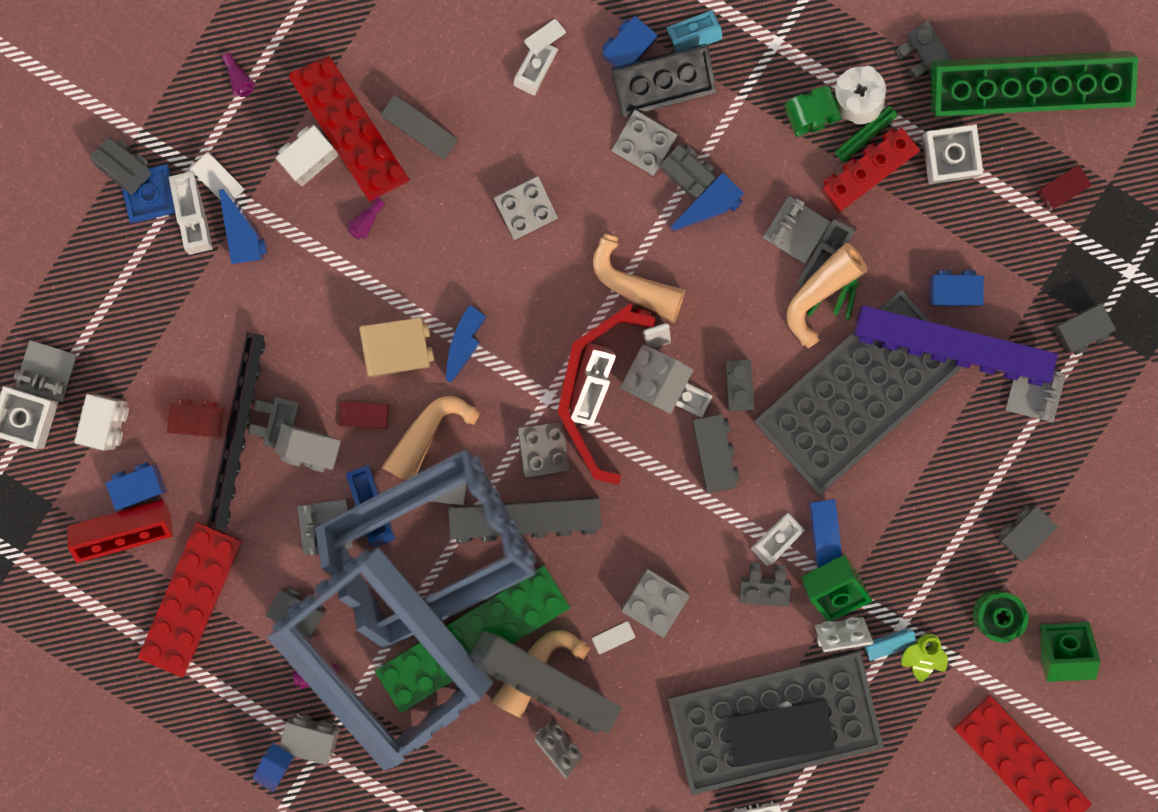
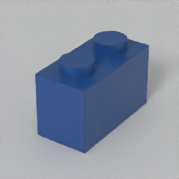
[602,16,657,67]
[929,270,984,306]
[105,462,167,511]

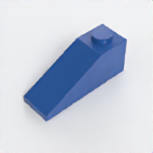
[670,173,744,232]
[219,189,267,264]

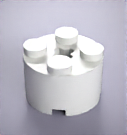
[835,66,886,124]

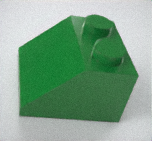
[801,555,873,621]
[1040,622,1101,682]

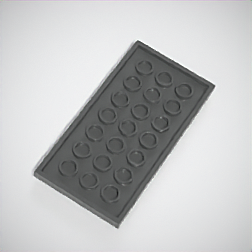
[753,289,962,495]
[668,651,884,795]

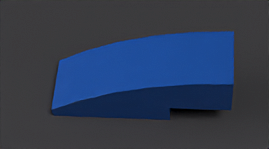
[446,305,487,383]
[345,465,396,548]
[808,498,842,569]
[253,743,294,793]

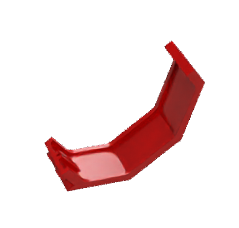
[558,302,655,485]

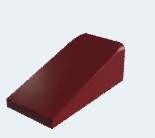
[1036,165,1092,211]
[338,401,390,430]

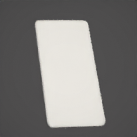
[524,19,566,54]
[592,622,635,654]

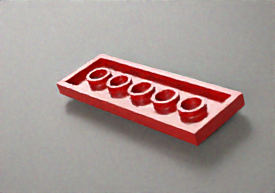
[288,56,410,202]
[138,522,243,678]
[953,695,1092,812]

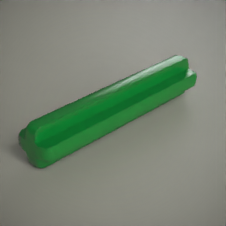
[835,106,897,162]

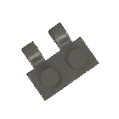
[895,21,953,80]
[248,397,300,448]
[739,562,791,607]

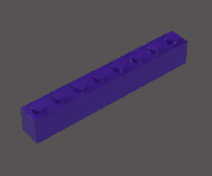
[853,306,1058,387]

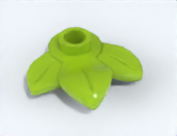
[901,633,948,682]

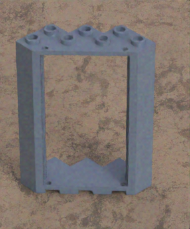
[316,449,536,649]
[267,548,493,771]

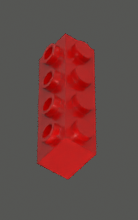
[820,128,920,213]
[67,499,173,563]

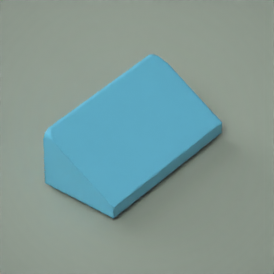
[666,10,723,51]
[864,628,916,661]

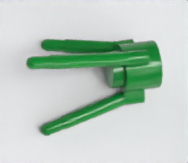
[807,277,859,320]

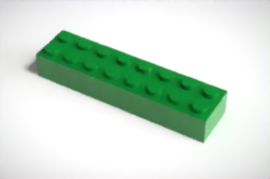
[930,51,1138,116]
[375,563,571,713]

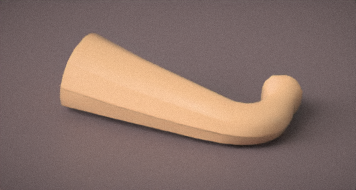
[593,233,685,323]
[787,243,867,348]
[382,396,481,480]
[491,630,590,718]

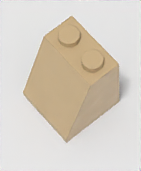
[359,318,435,377]

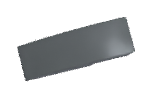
[380,95,458,161]
[796,215,856,287]

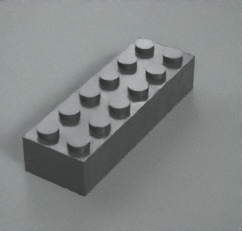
[448,497,601,543]
[468,631,622,734]

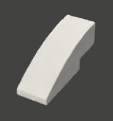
[169,171,213,255]
[570,343,616,426]

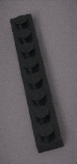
[207,332,265,530]

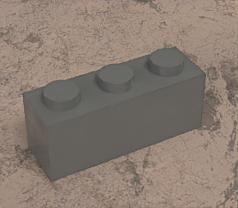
[692,414,740,493]

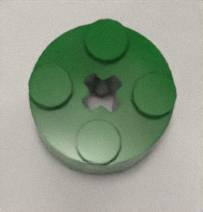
[784,86,842,138]
[973,590,1029,643]

